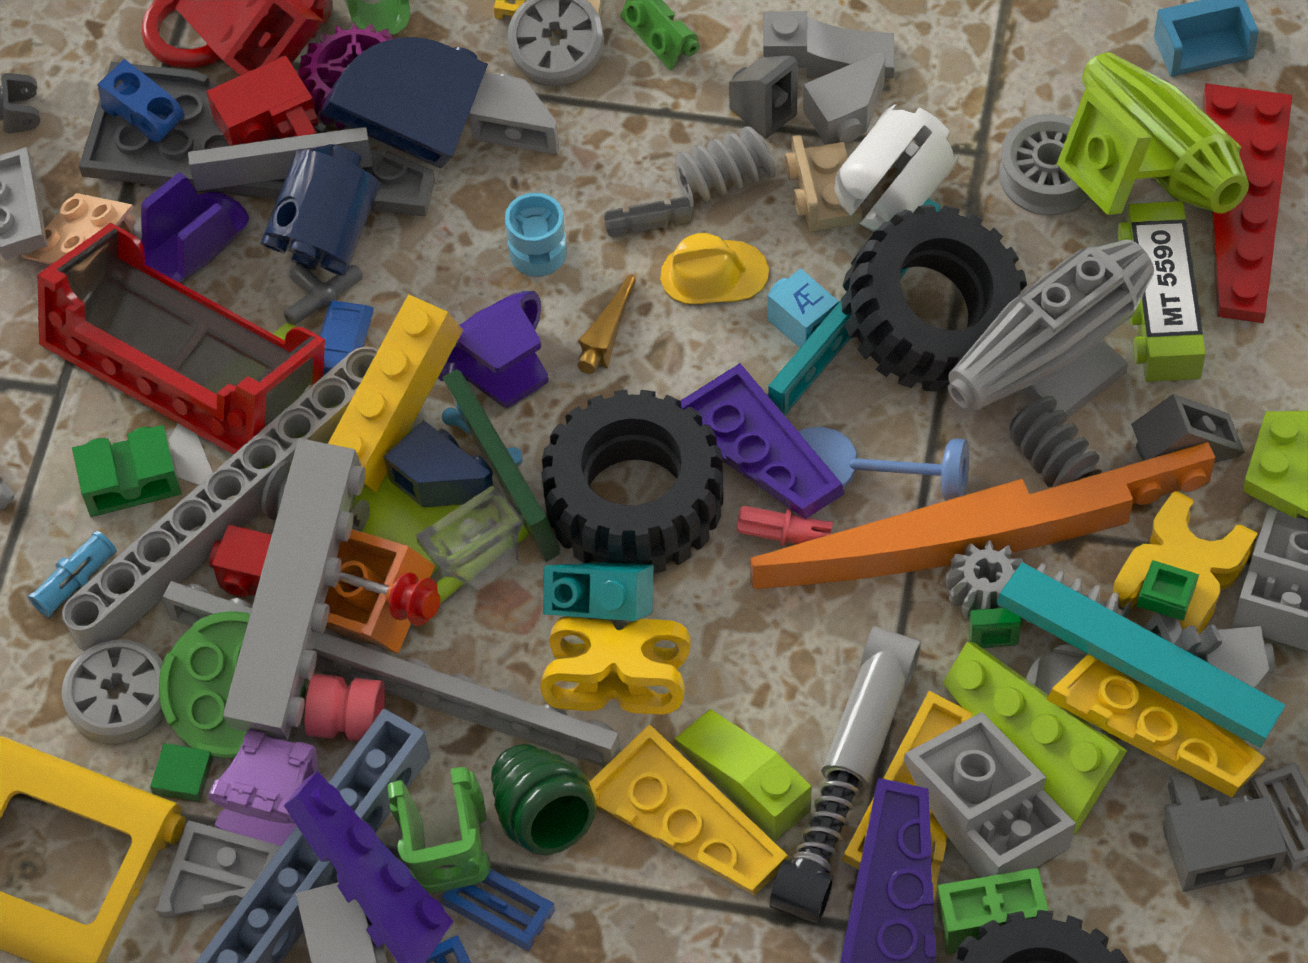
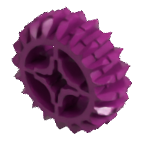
[298,22,400,130]

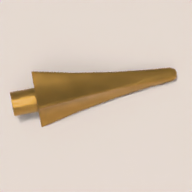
[577,274,636,374]

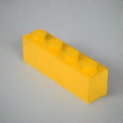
[328,294,463,493]

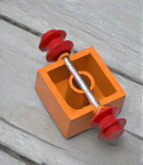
[324,529,440,654]

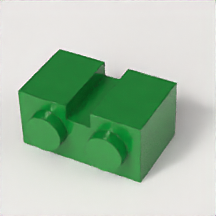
[72,424,182,518]

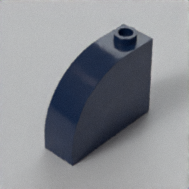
[320,37,488,169]

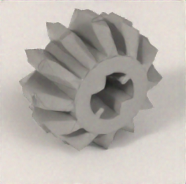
[945,539,1023,619]

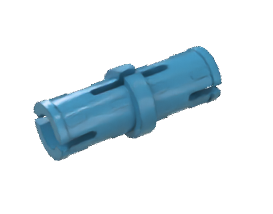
[28,531,117,618]

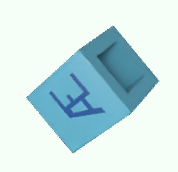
[767,268,839,348]

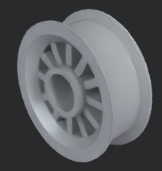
[999,114,1090,215]

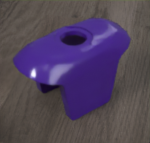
[140,172,249,283]
[438,291,549,408]

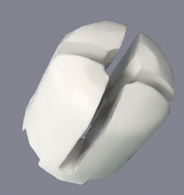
[834,104,959,232]

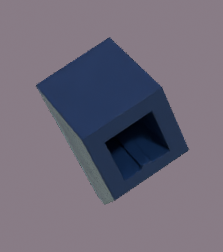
[384,420,496,507]

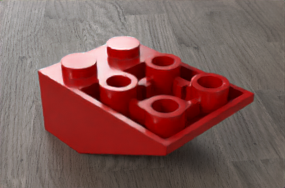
[175,0,324,76]

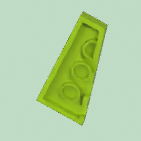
[942,642,1127,834]

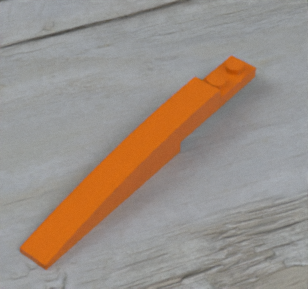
[750,442,1215,589]

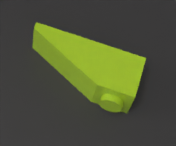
[674,709,812,842]

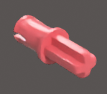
[736,506,833,547]

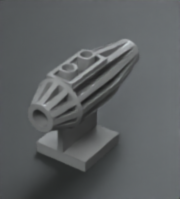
[948,239,1154,419]

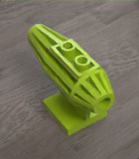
[1057,52,1249,215]

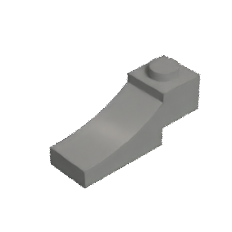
[763,11,895,78]

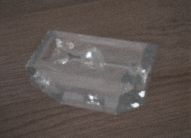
[416,484,523,591]

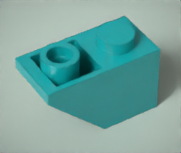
[543,562,654,621]

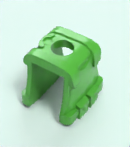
[387,767,491,893]

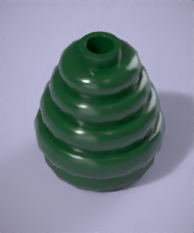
[490,744,597,856]

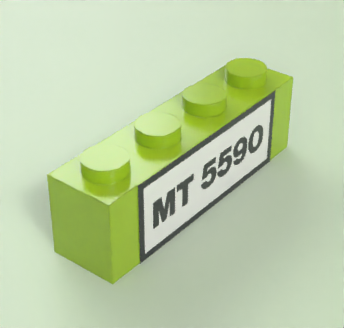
[1118,201,1206,382]

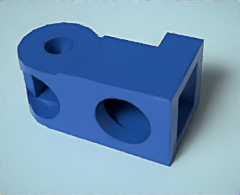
[97,59,185,142]

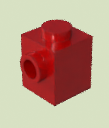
[209,524,272,597]

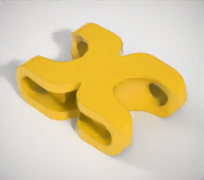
[1112,491,1258,634]
[540,616,691,714]

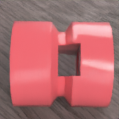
[304,674,386,742]

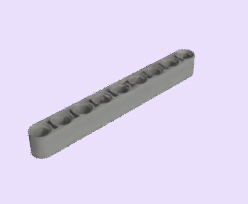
[62,346,378,651]

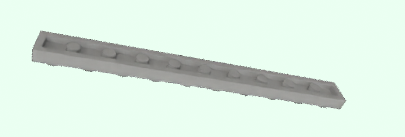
[163,581,620,768]

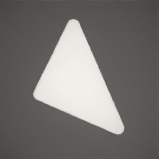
[169,424,213,485]

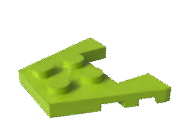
[1243,411,1308,519]

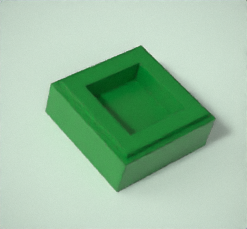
[1137,560,1199,621]
[968,608,1021,648]
[150,743,213,802]

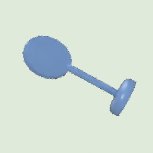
[798,426,969,501]

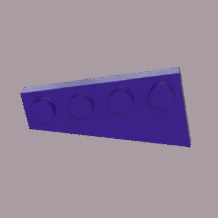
[681,363,845,519]
[284,771,454,963]
[840,778,936,963]

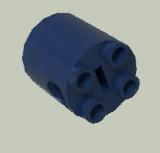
[260,144,381,276]

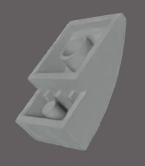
[1231,505,1308,651]
[904,712,1076,878]

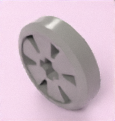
[508,0,604,86]
[62,640,164,744]

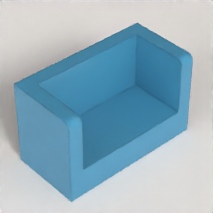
[1154,0,1259,77]

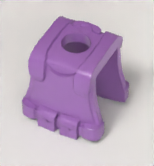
[208,729,320,846]

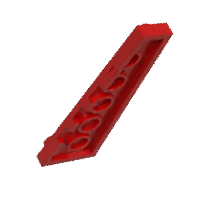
[1203,83,1293,323]

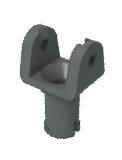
[0,73,40,133]

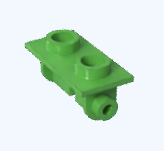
[620,0,700,70]

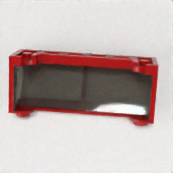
[37,223,325,455]

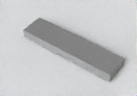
[188,127,373,191]

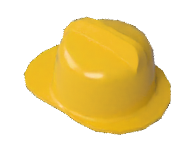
[660,233,769,304]

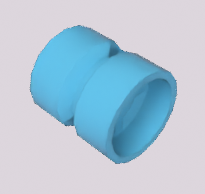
[505,193,567,276]

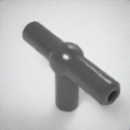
[284,264,362,325]

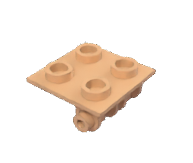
[22,193,136,287]

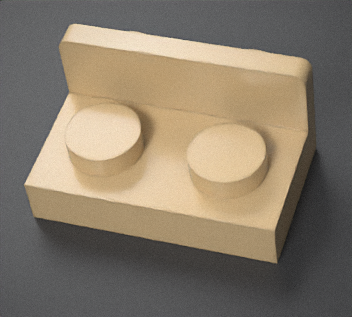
[785,135,862,232]

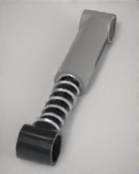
[769,626,922,924]

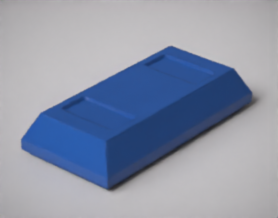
[311,300,374,379]

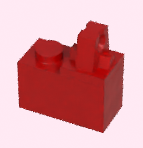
[206,55,318,146]

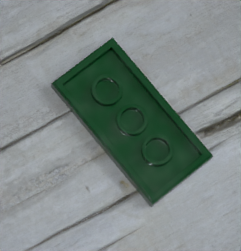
[443,369,561,562]

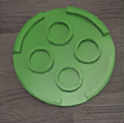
[159,611,305,759]

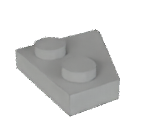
[155,820,281,918]

